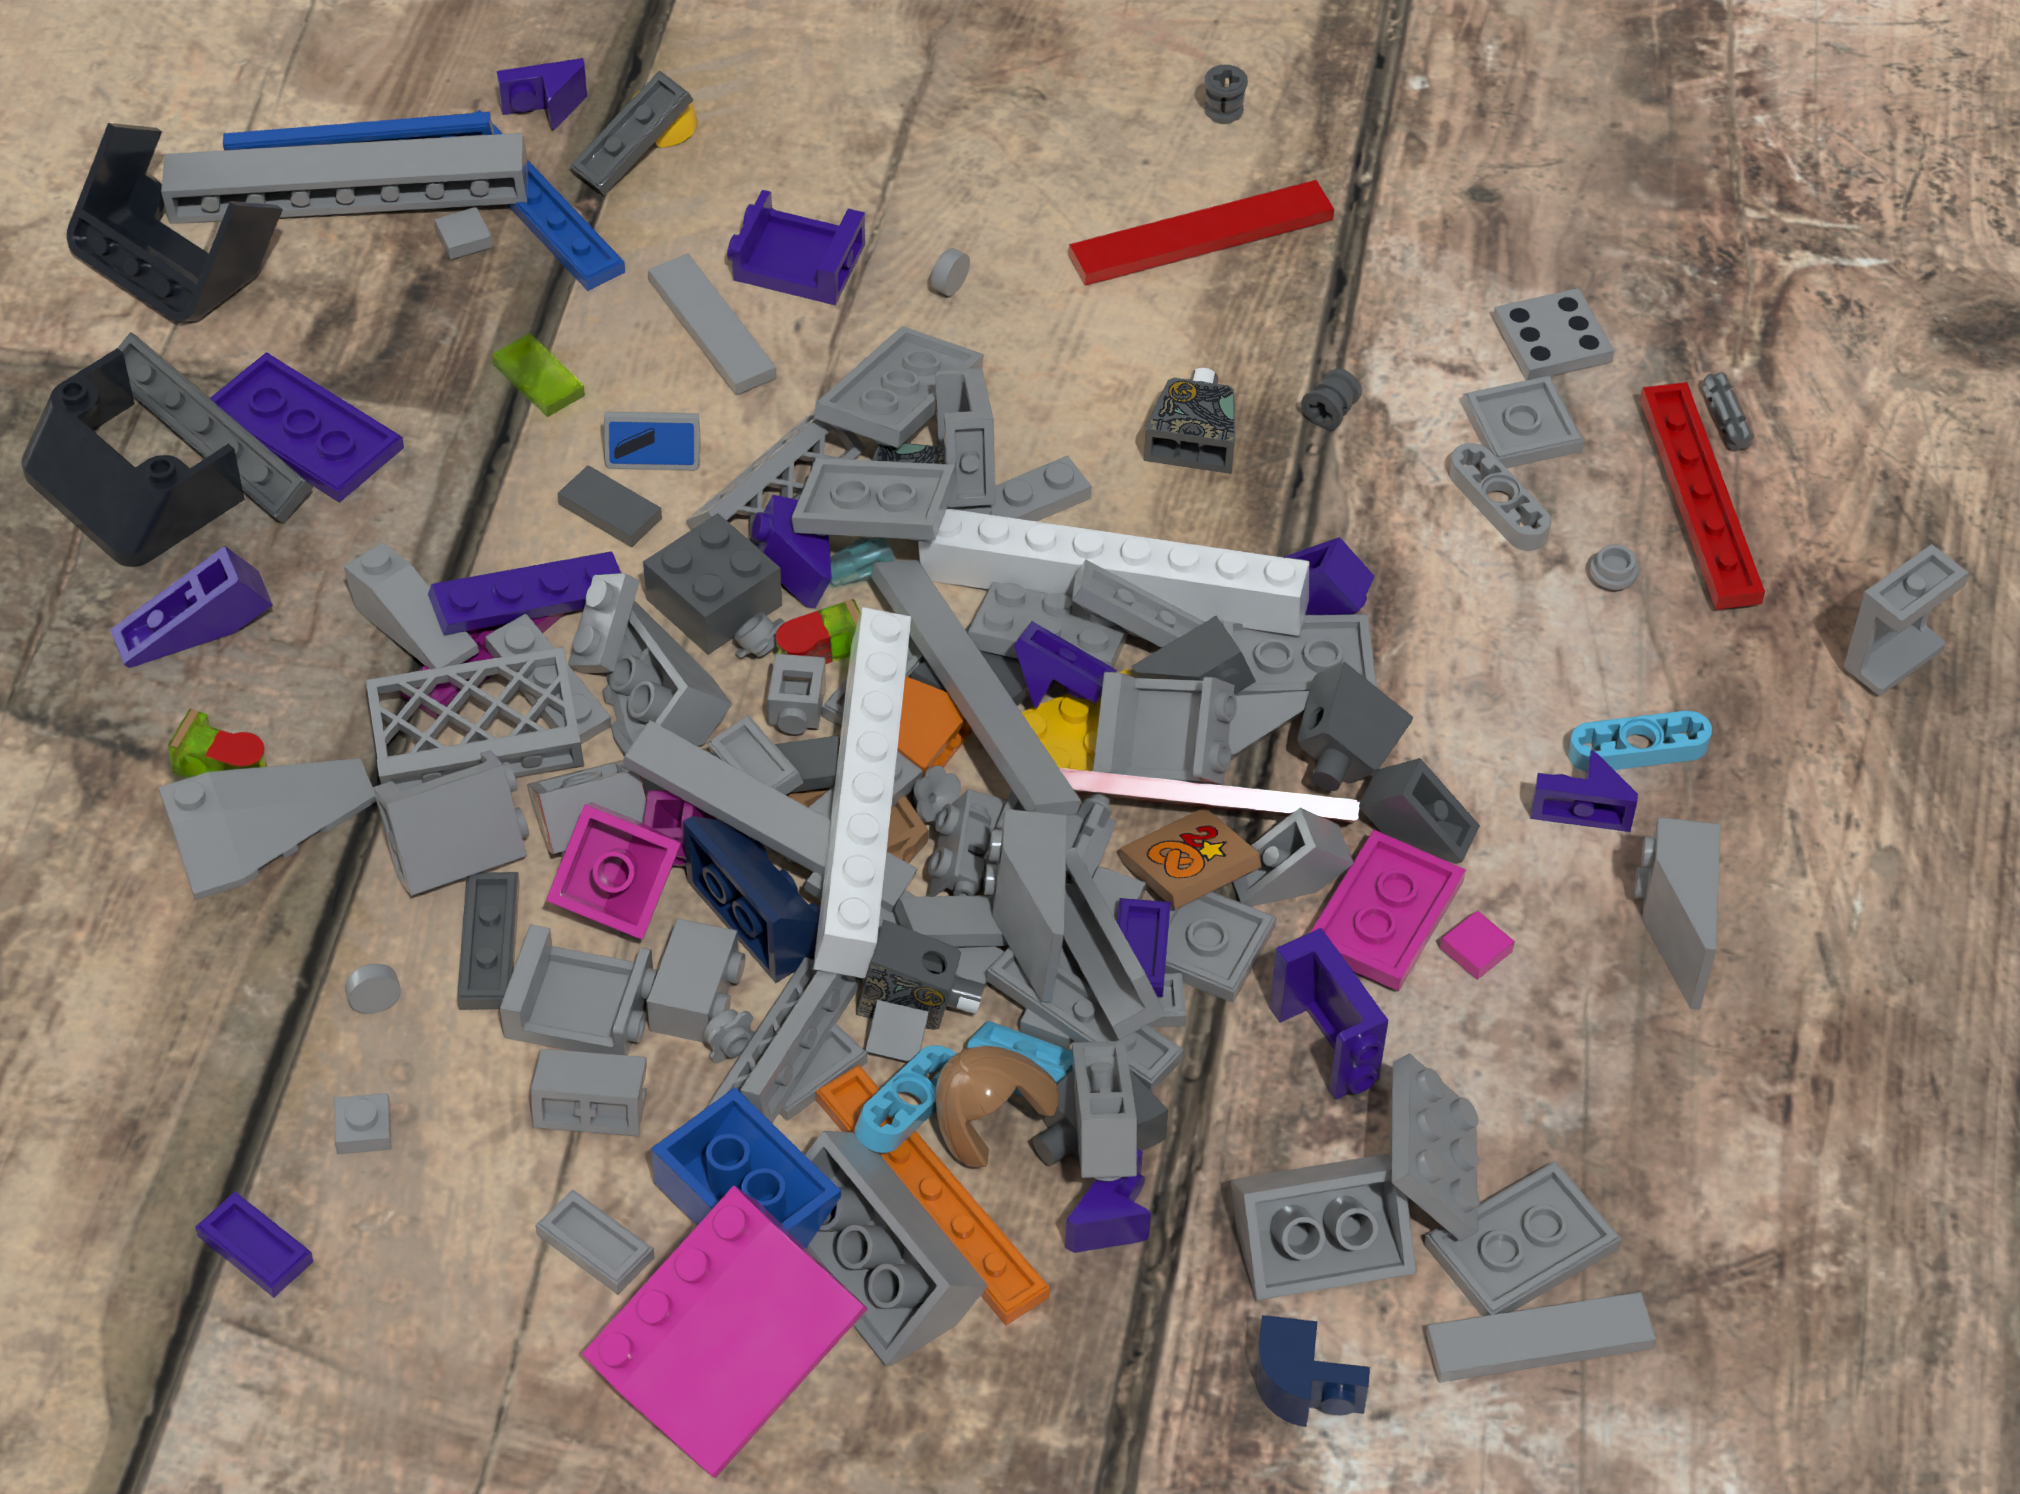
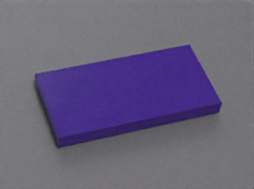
[210,352,404,503]

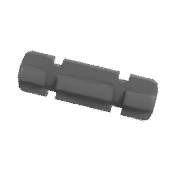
[1703,372,1754,451]

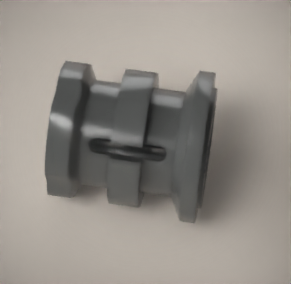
[1204,65,1248,124]
[1301,368,1362,430]

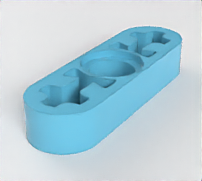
[1568,711,1712,772]
[855,1045,957,1153]

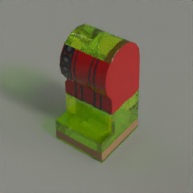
[776,599,861,664]
[168,709,267,778]

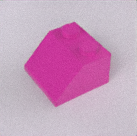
[546,802,682,940]

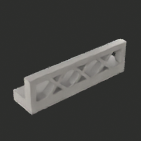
[686,411,866,546]
[1063,847,1166,1040]
[709,957,862,1124]

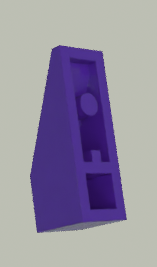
[110,546,273,668]

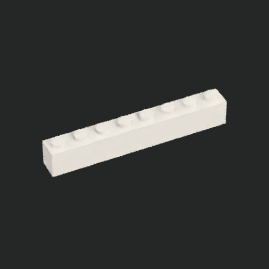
[918,509,1309,636]
[813,607,911,978]

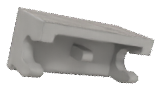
[531,1049,647,1136]

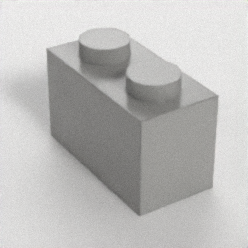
[647,918,746,1044]

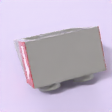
[527,759,647,858]

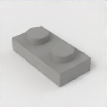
[568,573,640,673]

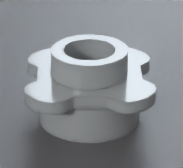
[734,612,785,658]
[704,1009,755,1063]

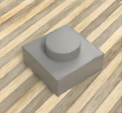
[335,1093,391,1154]

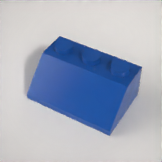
[651,1087,841,1248]

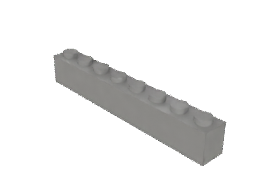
[161,133,528,224]

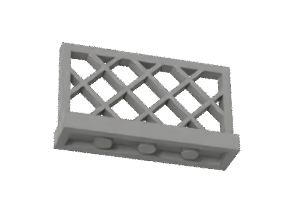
[366,647,584,791]

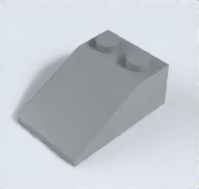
[984,809,1067,1002]
[1634,817,1721,1010]

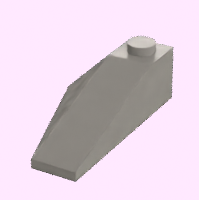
[602,600,732,754]
[158,758,377,900]

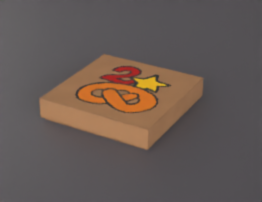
[1120,807,1261,909]

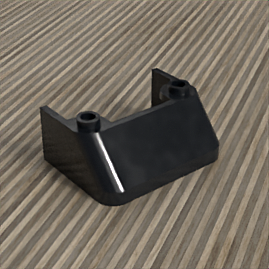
[67,123,283,322]
[21,348,245,567]

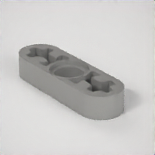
[1449,443,1551,551]

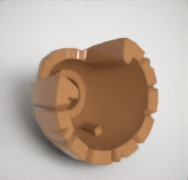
[935,1046,1059,1167]

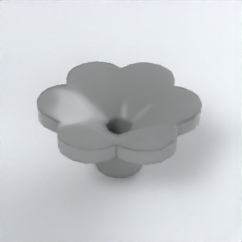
[913,766,961,828]

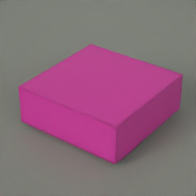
[1440,910,1515,980]

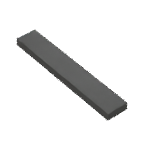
[118,332,314,523]

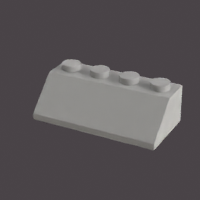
[805,1131,988,1366]

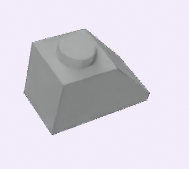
[1233,807,1354,907]

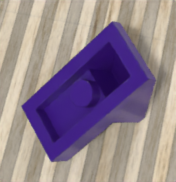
[496,58,587,130]
[1014,621,1117,708]
[1530,750,1638,832]
[1065,1149,1151,1253]

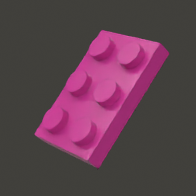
[1311,830,1466,991]

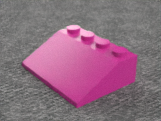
[582,1186,868,1478]

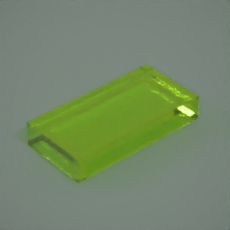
[492,333,585,417]

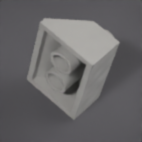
[1230,1154,1416,1300]

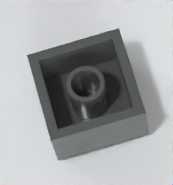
[643,513,782,655]

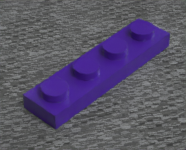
[428,551,622,635]

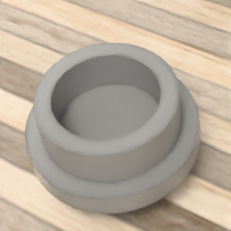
[1590,544,1639,590]

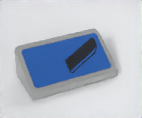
[604,412,701,471]

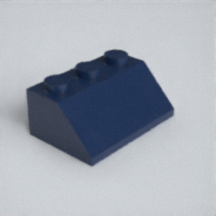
[683,816,820,983]

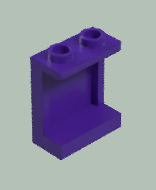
[727,190,865,306]
[1269,928,1389,1099]

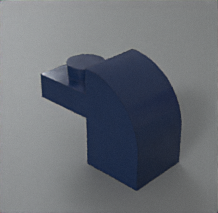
[1255,1315,1370,1427]

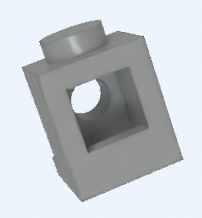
[768,654,826,734]

